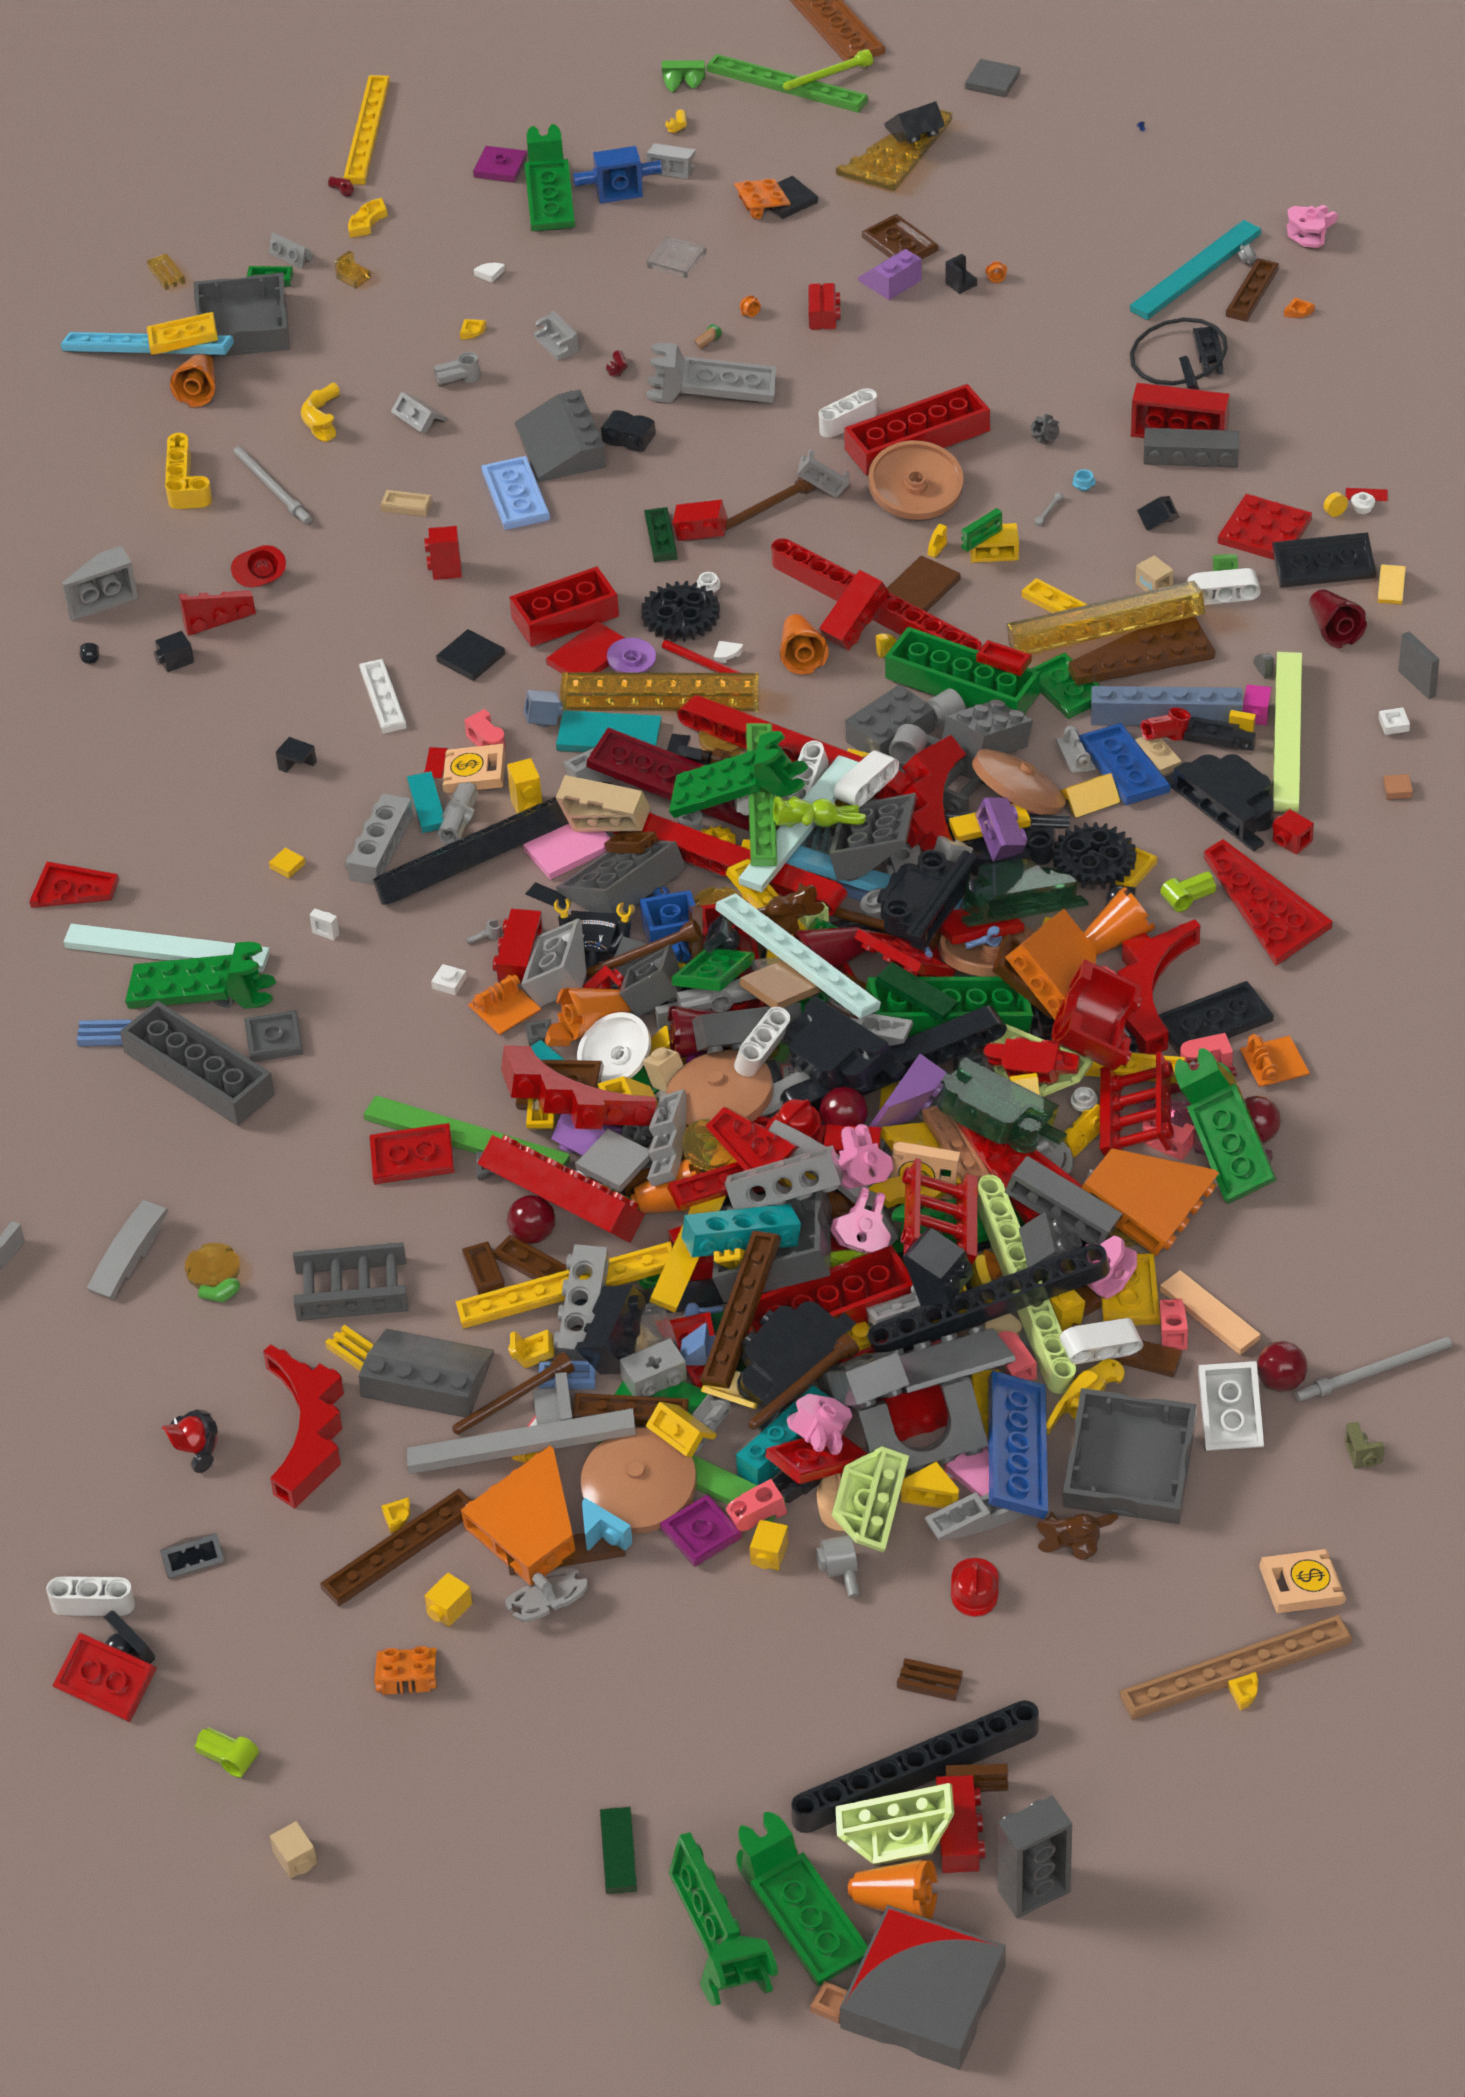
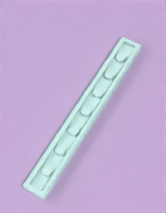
[739,755,859,892]
[715,893,881,1019]
[64,924,270,972]

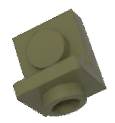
[1344,1422,1385,1469]

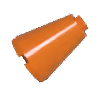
[170,354,216,407]
[780,614,828,675]
[1084,887,1156,956]
[557,988,631,1040]
[631,1156,701,1214]
[848,1859,938,1920]

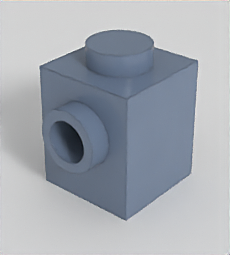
[523,690,563,727]

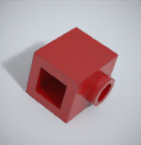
[1272,809,1314,855]

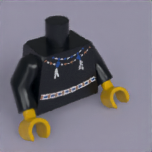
[554,898,635,969]

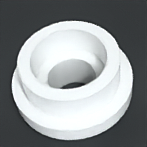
[1351,492,1375,514]
[697,572,721,593]
[1071,1087,1098,1112]

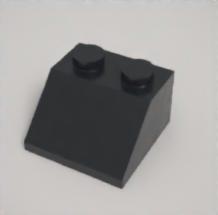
[884,101,945,145]
[903,1228,973,1306]

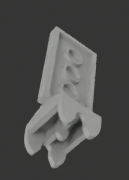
[646,343,776,403]

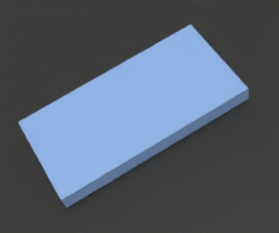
[481,456,550,530]

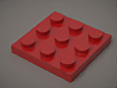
[1218,493,1312,560]
[854,929,956,977]

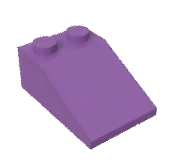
[869,1054,947,1129]

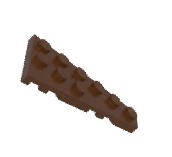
[1068,605,1216,685]

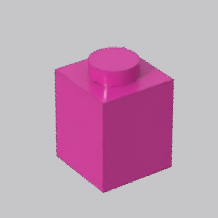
[1242,684,1271,725]

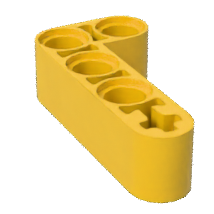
[165,433,212,509]

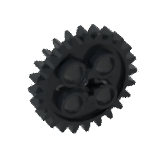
[641,581,720,642]
[1052,822,1137,890]

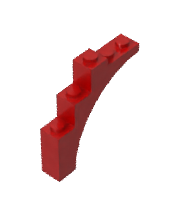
[902,735,966,852]
[1117,919,1201,1055]
[501,1045,657,1130]
[263,1344,344,1509]

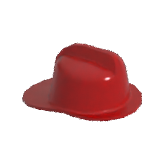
[231,545,286,588]
[765,1099,821,1138]
[951,1557,999,1617]

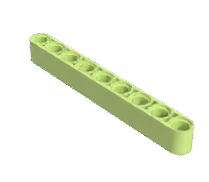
[1273,652,1302,813]
[977,1175,1076,1394]

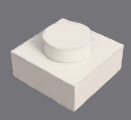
[1378,707,1410,735]
[309,908,339,941]
[431,964,467,996]

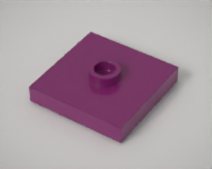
[473,145,528,183]
[660,1494,742,1567]

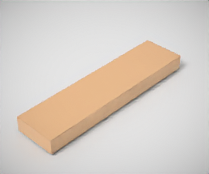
[1160,1270,1261,1355]

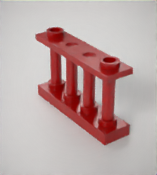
[1100,1052,1174,1157]
[901,1158,978,1265]

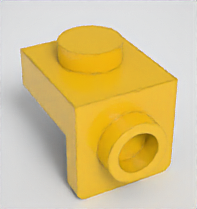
[508,1329,554,1369]

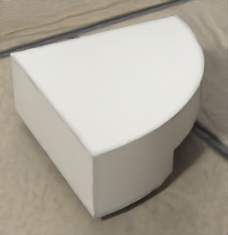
[474,263,505,283]
[713,641,743,664]

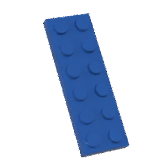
[988,1371,1048,1519]

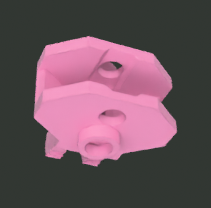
[1286,205,1338,248]
[838,1124,894,1189]
[830,1187,891,1254]
[1085,1236,1137,1299]
[787,1394,852,1455]

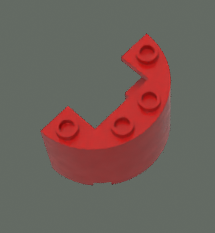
[1052,959,1142,1070]

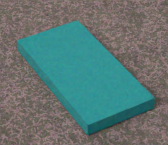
[556,710,662,752]

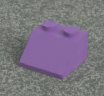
[858,249,922,300]
[975,797,1027,862]
[551,1114,622,1157]

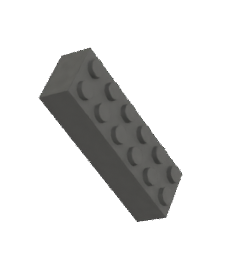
[120,1001,275,1126]

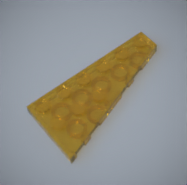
[836,109,952,191]

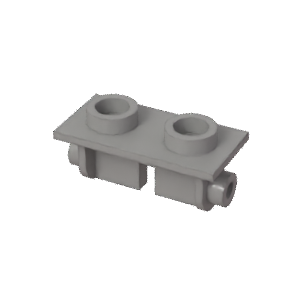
[268,232,313,269]
[1056,726,1096,774]
[692,1394,731,1453]

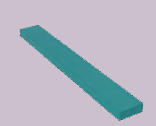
[1130,220,1261,320]

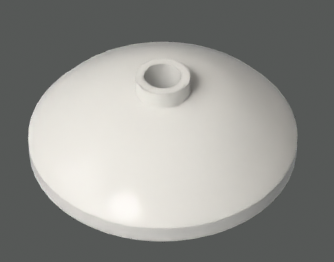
[577,1012,651,1082]

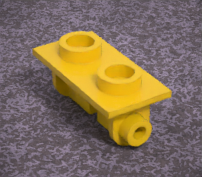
[1057,1104,1100,1158]

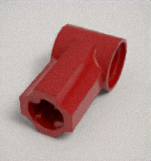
[1140,707,1191,741]

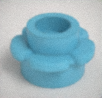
[1072,469,1096,491]

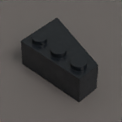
[575,1284,646,1375]

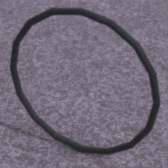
[1130,317,1228,385]

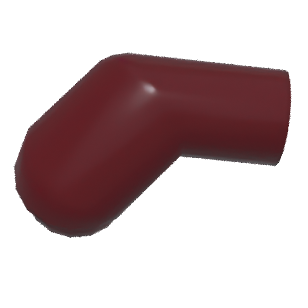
[328,176,354,196]
[606,350,628,377]

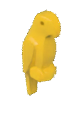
[1046,1358,1125,1434]

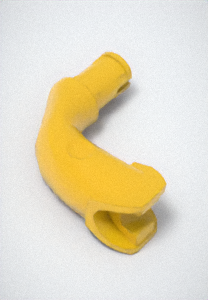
[301,382,340,442]

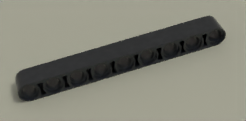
[372,796,569,905]
[780,1006,1007,1114]
[867,1244,1110,1353]
[791,1700,1039,1833]

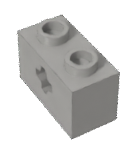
[619,1338,687,1397]

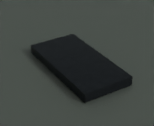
[1272,532,1376,588]
[1158,981,1274,1057]

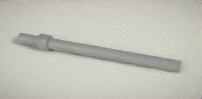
[233,446,312,525]
[1295,1337,1452,1402]

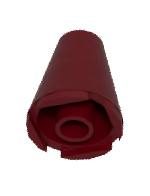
[1309,589,1367,648]
[793,927,866,968]
[668,1006,719,1058]

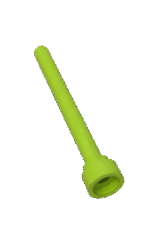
[783,49,873,90]

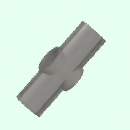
[437,782,478,845]
[676,979,757,1012]

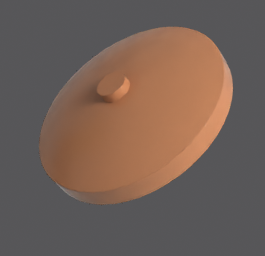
[868,441,964,520]
[972,749,1066,815]
[940,926,1035,977]
[666,1050,774,1135]
[581,1428,697,1534]

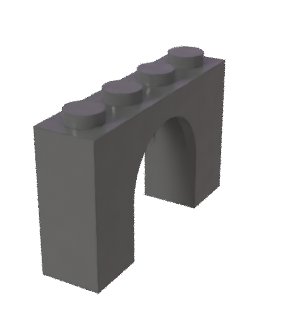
[856,1376,988,1472]

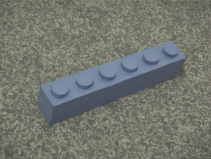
[1091,686,1243,726]

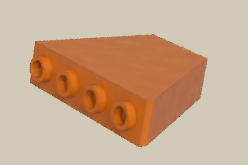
[1005,908,1097,1019]
[1081,1148,1219,1256]
[461,1446,575,1586]

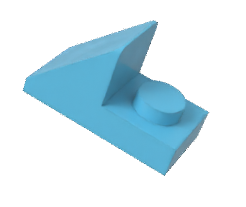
[582,1498,633,1551]

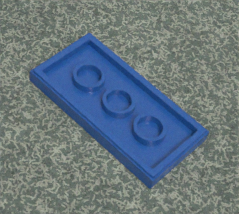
[1078,723,1171,805]

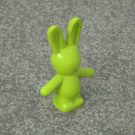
[773,796,866,828]

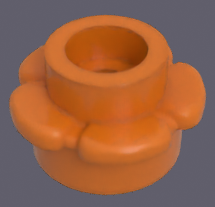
[985,261,1007,283]
[740,295,761,317]

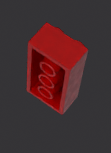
[1131,383,1230,438]
[509,566,619,647]

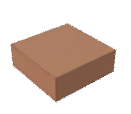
[1383,774,1413,800]
[810,1981,847,2024]

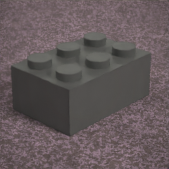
[845,684,935,756]
[942,700,1033,760]

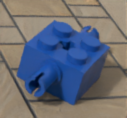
[573,146,662,204]
[640,886,695,963]

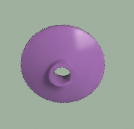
[607,638,656,675]

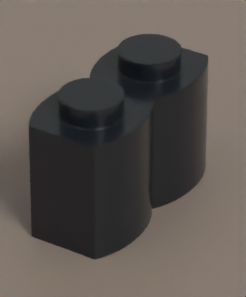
[601,410,656,452]

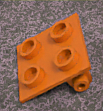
[734,178,791,219]
[468,975,541,1035]
[1240,1034,1310,1087]
[374,1646,437,1695]

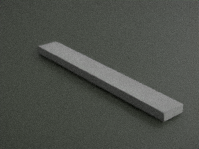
[407,1408,636,1474]

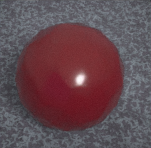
[820,1087,868,1126]
[1244,1096,1281,1143]
[507,1195,556,1244]
[1257,1341,1308,1392]

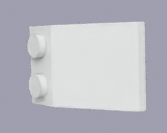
[1198,1361,1264,1451]

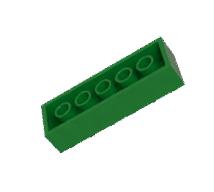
[885,627,1040,714]
[865,977,1033,1038]

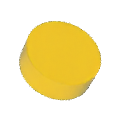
[1323,492,1348,517]

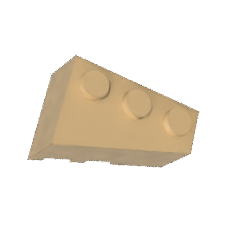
[556,775,650,832]

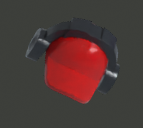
[162,1409,218,1473]

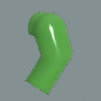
[198,1278,240,1303]

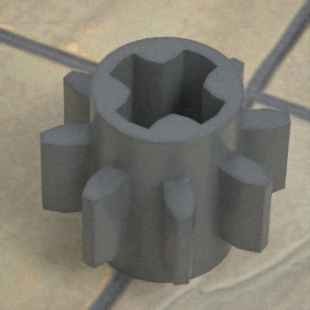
[1031,414,1060,445]
[621,1125,653,1148]

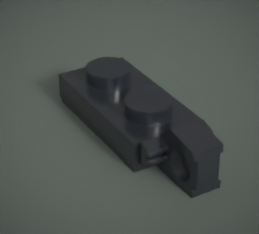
[1184,716,1256,751]

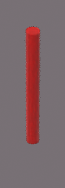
[662,640,748,684]

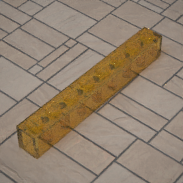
[1006,580,1205,654]
[560,672,760,711]

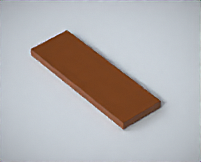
[790,0,885,61]

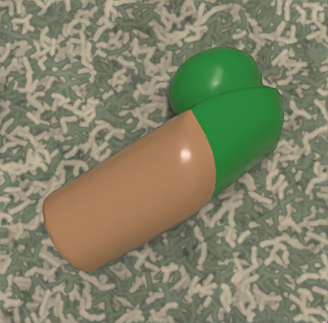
[694,324,722,349]

